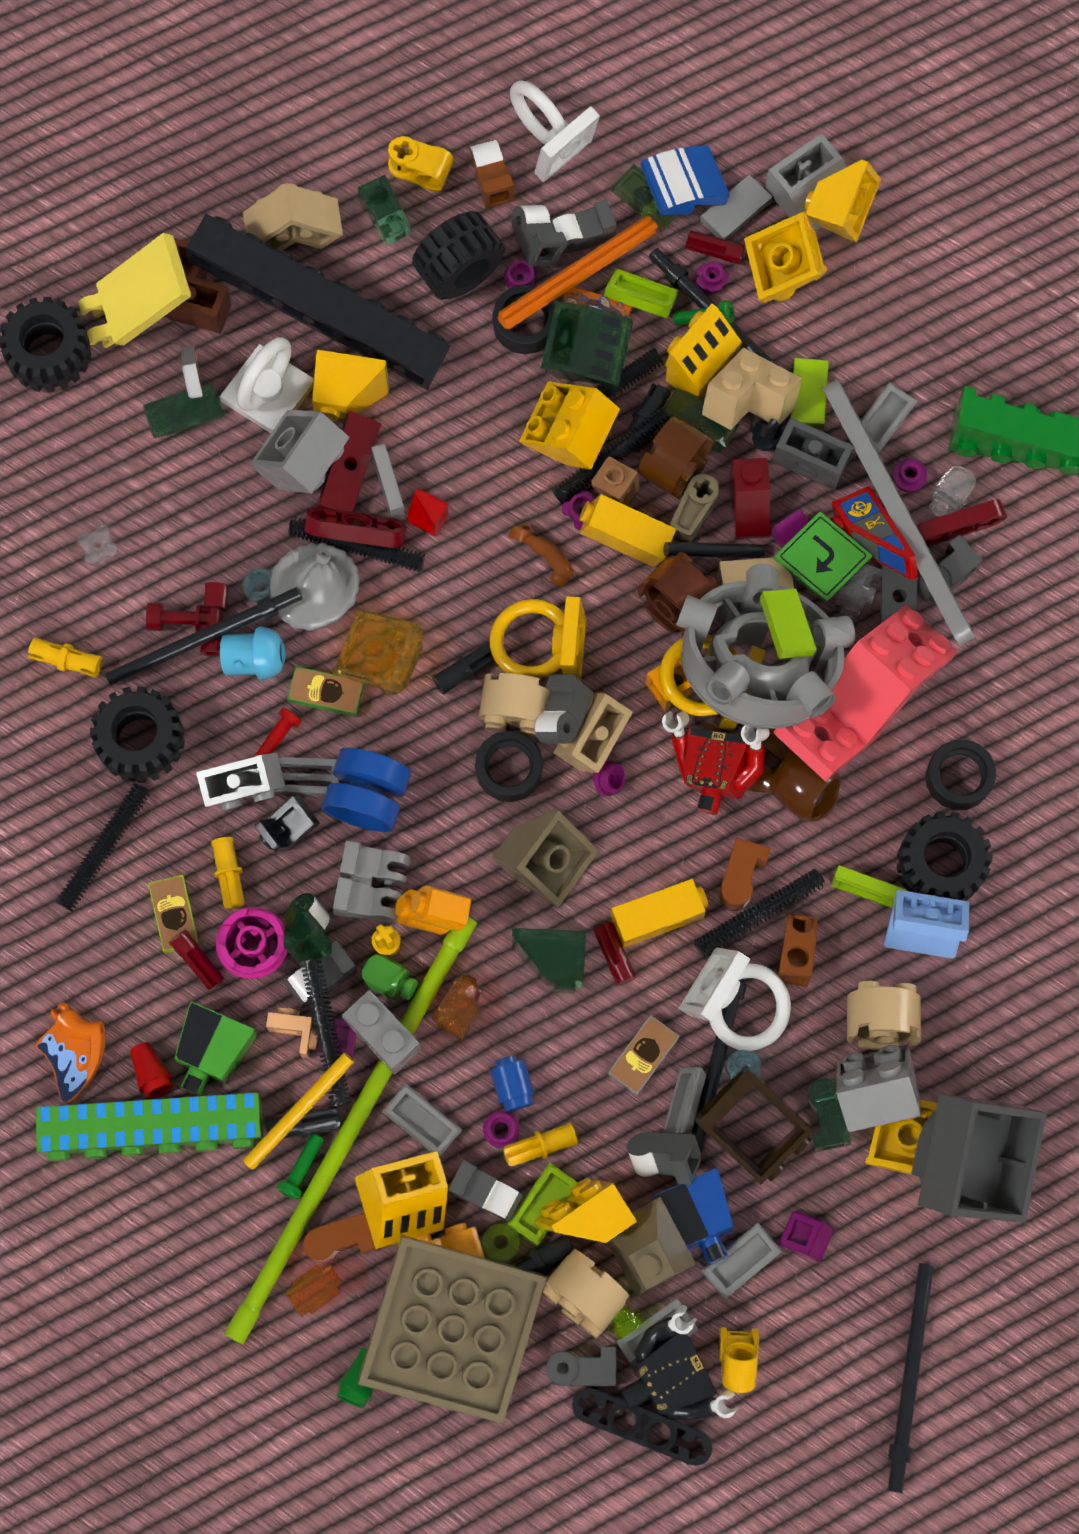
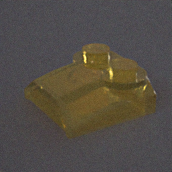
[332,609,423,695]

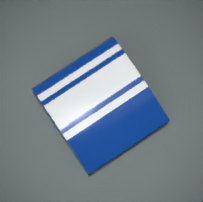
[640,145,730,215]

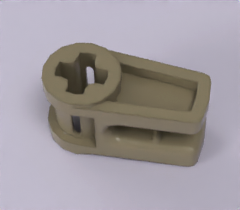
[670,474,719,543]

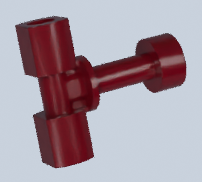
[146,582,228,656]

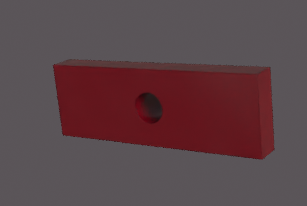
[316,411,381,512]

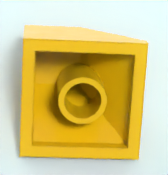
[805,160,881,243]
[312,349,389,421]

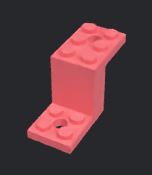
[773,605,958,782]

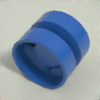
[321,748,411,833]

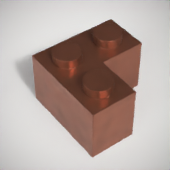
[164,238,232,334]

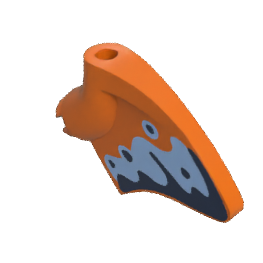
[35,1003,106,1103]

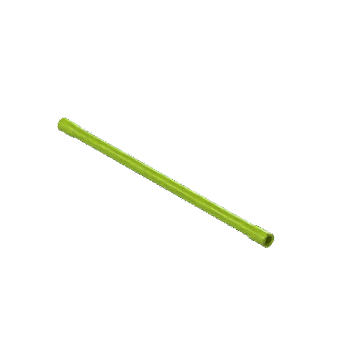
[224,917,477,1345]

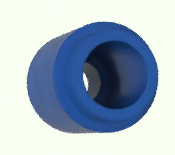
[490,1055,535,1112]

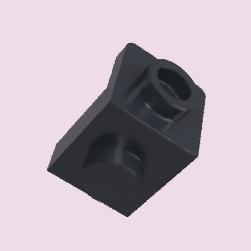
[255,796,320,852]

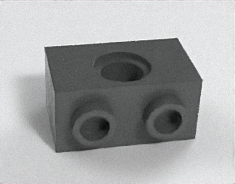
[773,418,854,490]

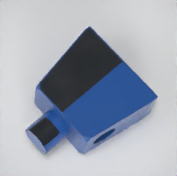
[652,1168,733,1265]

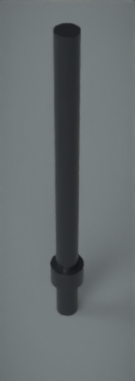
[649,248,777,365]
[105,587,303,686]
[692,953,750,1168]
[887,1263,934,1493]

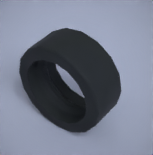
[493,285,557,355]
[475,731,543,802]
[925,739,996,810]

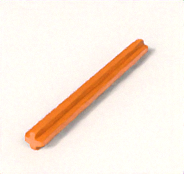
[497,216,658,329]

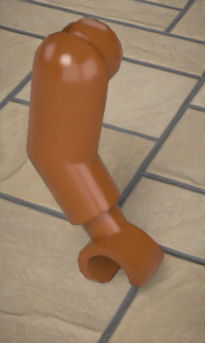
[508,524,574,587]

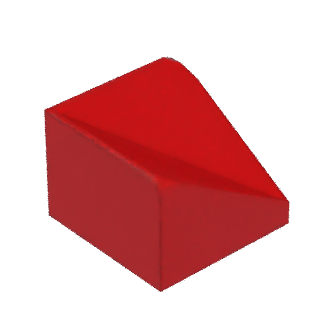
[407,488,449,537]

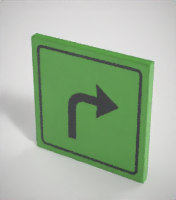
[773,512,873,603]

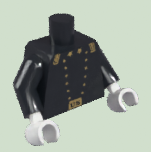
[620,1305,739,1420]

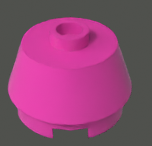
[216,907,289,979]

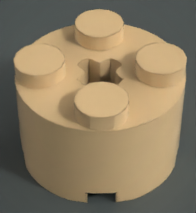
[479,673,551,737]
[847,981,921,1050]
[542,1249,630,1339]

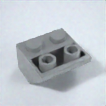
[765,134,846,231]
[836,1045,921,1132]

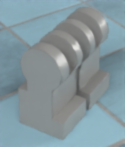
[333,840,411,923]

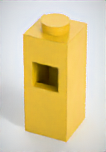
[579,494,676,567]
[610,879,709,948]

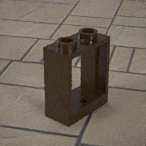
[695,1064,813,1184]

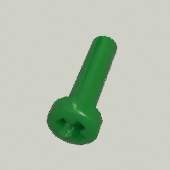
[673,300,735,325]
[276,1133,324,1200]

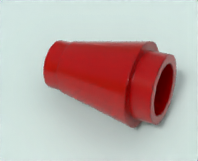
[130,1042,173,1100]

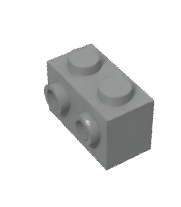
[196,753,286,811]

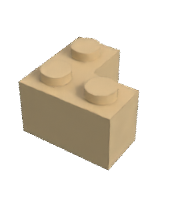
[243,183,343,250]
[702,348,802,430]

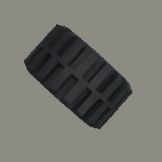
[412,211,505,300]
[0,297,92,393]
[90,686,185,783]
[896,811,993,901]

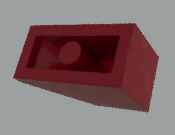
[730,458,770,539]

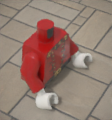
[662,711,770,815]

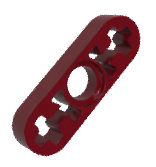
[917,499,1007,547]
[304,507,407,548]

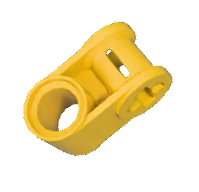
[388,136,454,191]
[718,1327,759,1393]

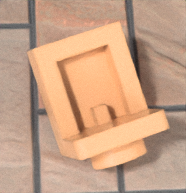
[266,1008,319,1059]

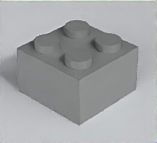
[250,410,350,493]

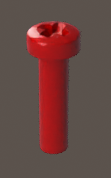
[253,708,302,757]

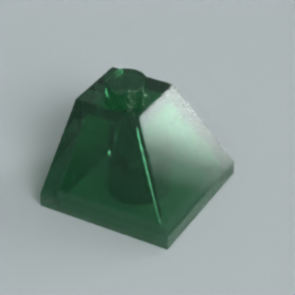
[512,928,586,993]

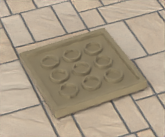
[357,1235,547,1424]

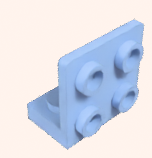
[884,890,969,959]

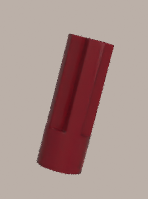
[685,230,746,265]
[593,921,636,986]
[169,929,224,990]

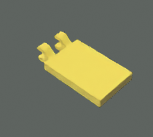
[78,233,191,348]

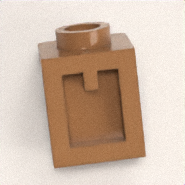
[591,457,640,507]

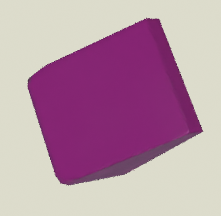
[771,509,809,549]
[779,1210,834,1263]

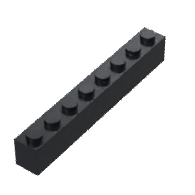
[185,214,450,391]

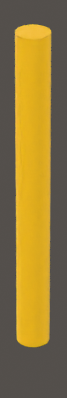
[243,1052,355,1170]

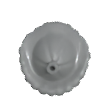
[270,543,360,631]

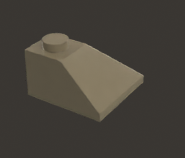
[492,809,599,908]
[608,1197,696,1297]

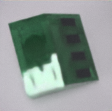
[541,301,634,387]

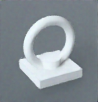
[510,81,600,183]
[220,337,314,433]
[678,947,791,1051]

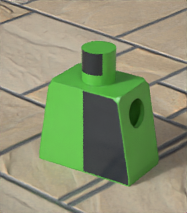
[175,1001,258,1096]

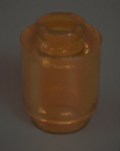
[285,1262,343,1317]

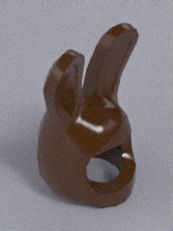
[746,728,841,822]

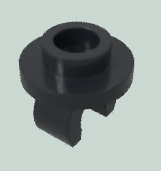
[750,416,785,451]

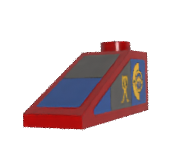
[830,486,918,580]

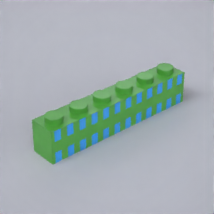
[36,1093,264,1162]

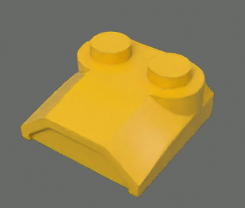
[744,212,824,303]
[865,1099,938,1178]

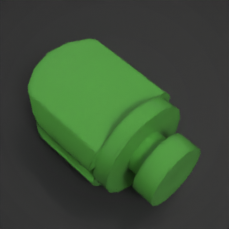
[362,955,418,1000]

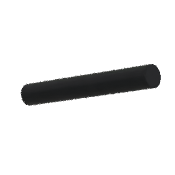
[663,542,765,558]

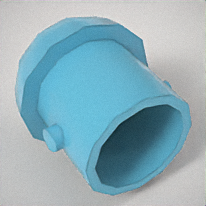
[220,626,285,681]

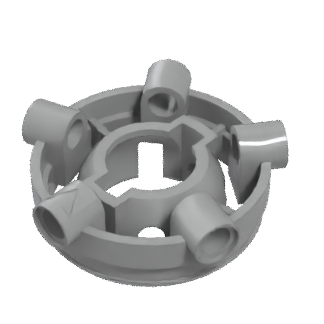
[676,564,855,729]

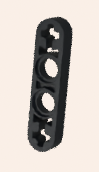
[572,1388,712,1466]

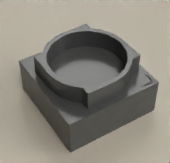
[911,1093,1047,1223]

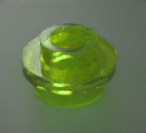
[482,1224,519,1262]
[608,1306,644,1340]

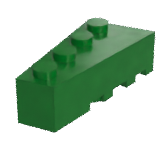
[948,386,1079,475]

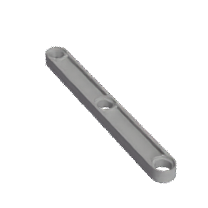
[822,379,976,647]

